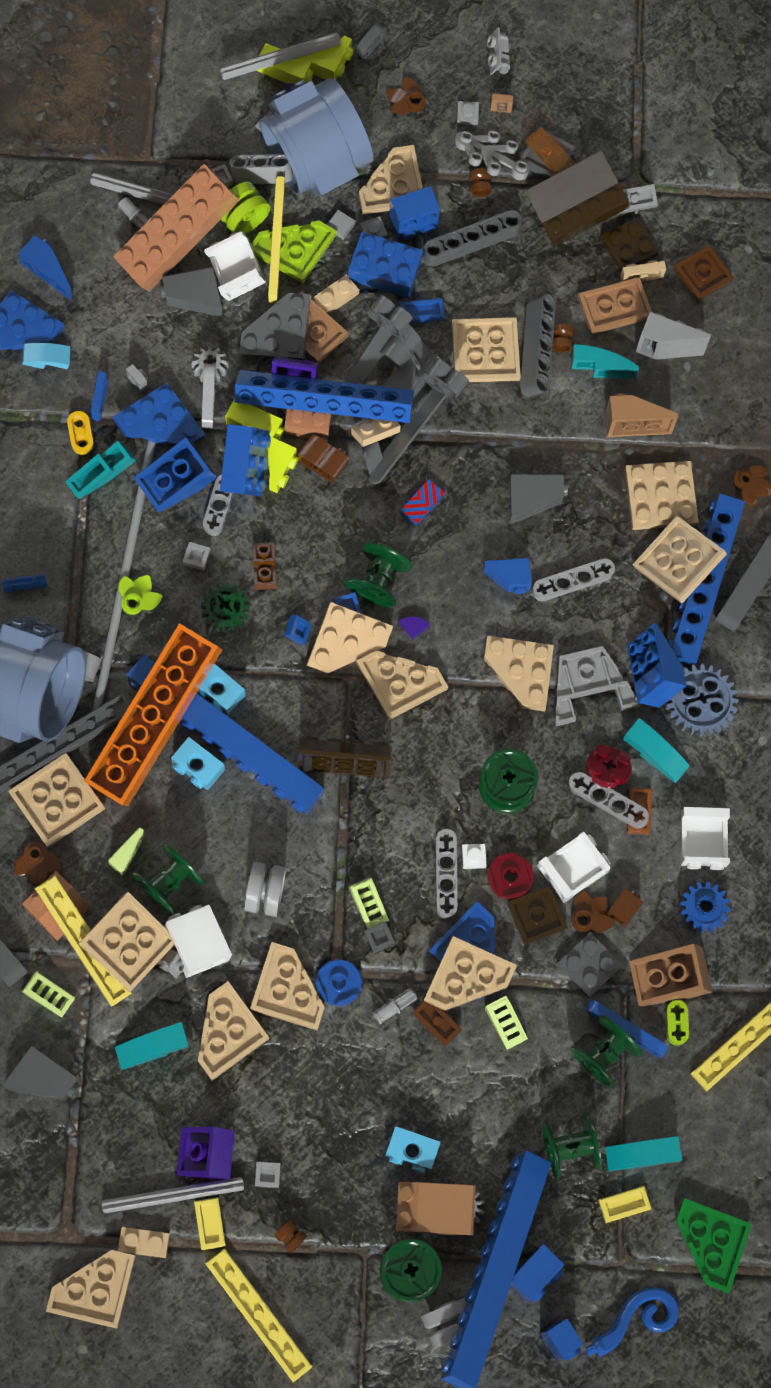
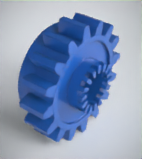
[679,882,731,933]

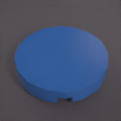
[316,959,362,1007]

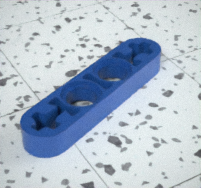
[584,1000,668,1058]

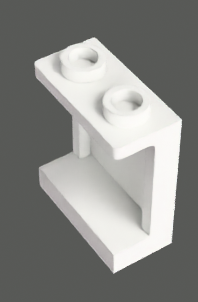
[204,232,266,301]
[681,807,730,870]
[537,831,610,903]
[165,905,232,978]

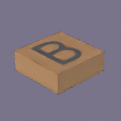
[490,93,513,113]

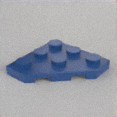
[0,290,65,351]
[113,383,205,445]
[429,901,495,1000]

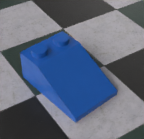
[134,438,217,513]

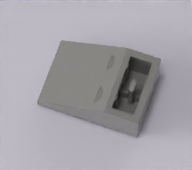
[636,312,711,360]

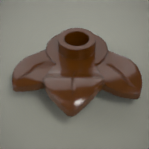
[386,77,426,115]
[733,465,771,506]
[15,841,61,887]
[571,891,615,933]

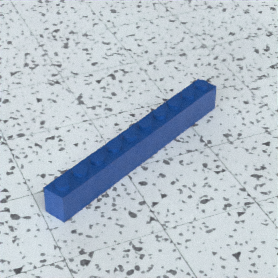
[127,655,324,815]
[441,1151,551,1388]

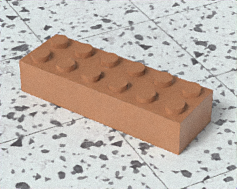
[113,164,240,292]

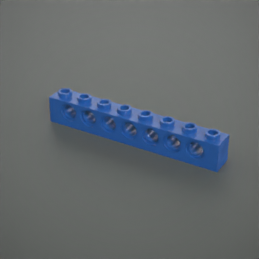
[235,370,414,423]
[669,494,745,667]

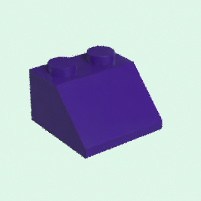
[272,356,319,379]
[177,1127,235,1179]

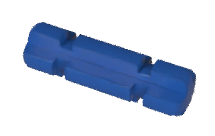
[2,574,47,592]

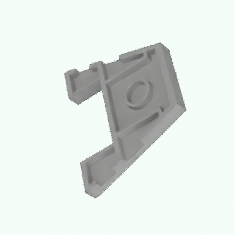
[555,646,641,726]

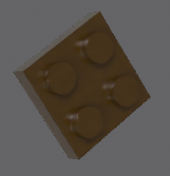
[600,218,659,272]
[507,886,568,946]

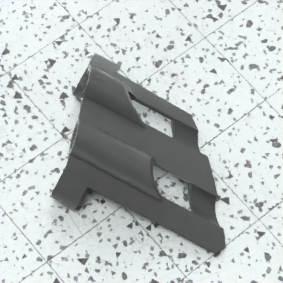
[344,295,469,484]

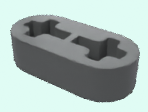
[355,23,386,60]

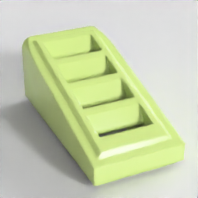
[108,828,145,877]
[348,878,389,930]
[21,971,75,1018]
[485,996,528,1050]

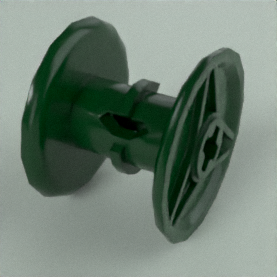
[345,542,413,607]
[479,749,538,814]
[132,843,204,915]
[569,1015,643,1089]
[542,1112,602,1181]
[380,1239,442,1303]

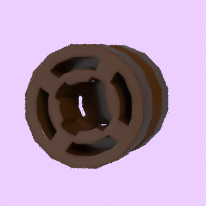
[469,168,492,197]
[552,324,574,353]
[274,1219,308,1253]

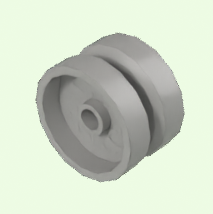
[245,861,286,917]
[421,1298,467,1349]

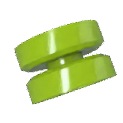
[221,182,270,235]

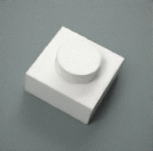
[462,844,486,869]

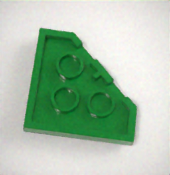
[675,1198,752,1293]

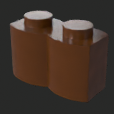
[298,434,349,483]

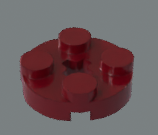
[585,745,632,788]
[487,853,534,900]

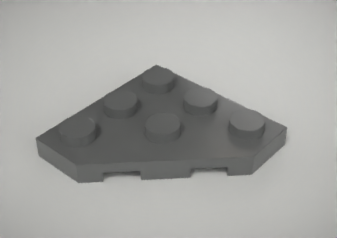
[239,293,311,360]

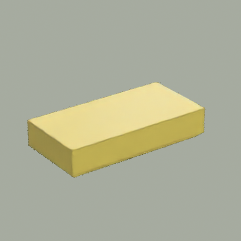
[598,1186,652,1223]
[194,1197,225,1250]

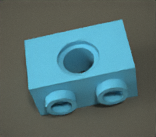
[197,664,245,715]
[171,737,225,791]
[385,1126,440,1174]

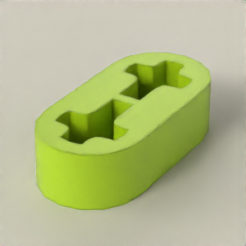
[666,1000,689,1046]

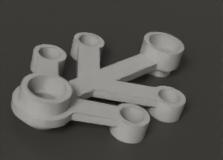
[455,130,529,180]

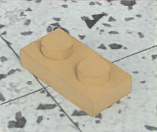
[620,260,666,282]
[312,274,359,315]
[351,419,400,447]
[118,1227,170,1258]

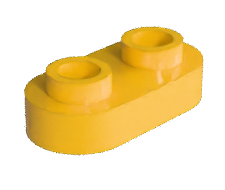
[67,411,94,455]

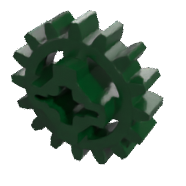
[201,582,250,632]

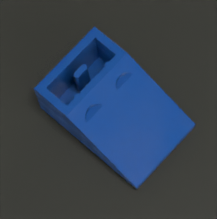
[627,623,686,708]

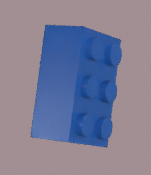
[348,232,423,298]
[220,424,271,497]

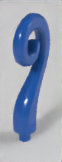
[585,1287,679,1357]

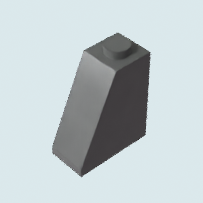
[159,267,222,316]
[509,474,568,524]
[3,1046,80,1101]

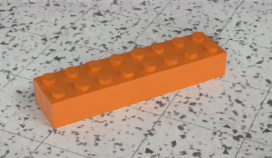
[84,623,223,806]

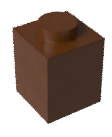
[606,889,643,928]

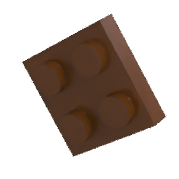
[673,245,734,302]

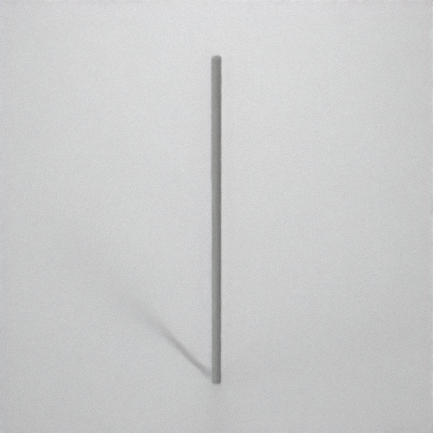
[92,441,156,711]

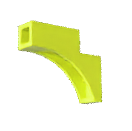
[257,36,354,84]
[225,399,299,493]

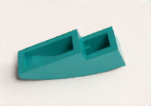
[571,344,639,379]
[65,441,136,499]
[623,718,690,783]
[115,1022,189,1070]
[605,1136,682,1172]

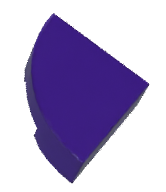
[398,617,430,640]

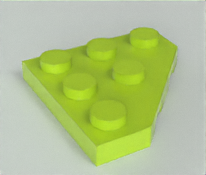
[251,220,337,284]

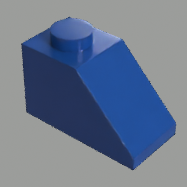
[483,558,532,594]

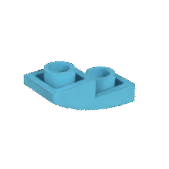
[22,343,70,369]

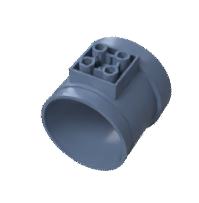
[259,78,373,198]
[0,616,86,743]

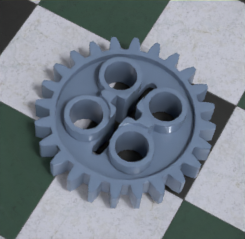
[665,664,739,737]

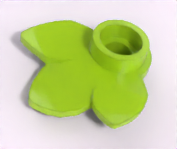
[118,575,162,615]

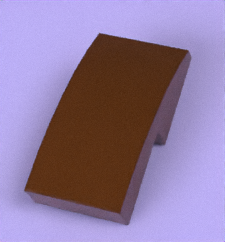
[252,543,277,590]

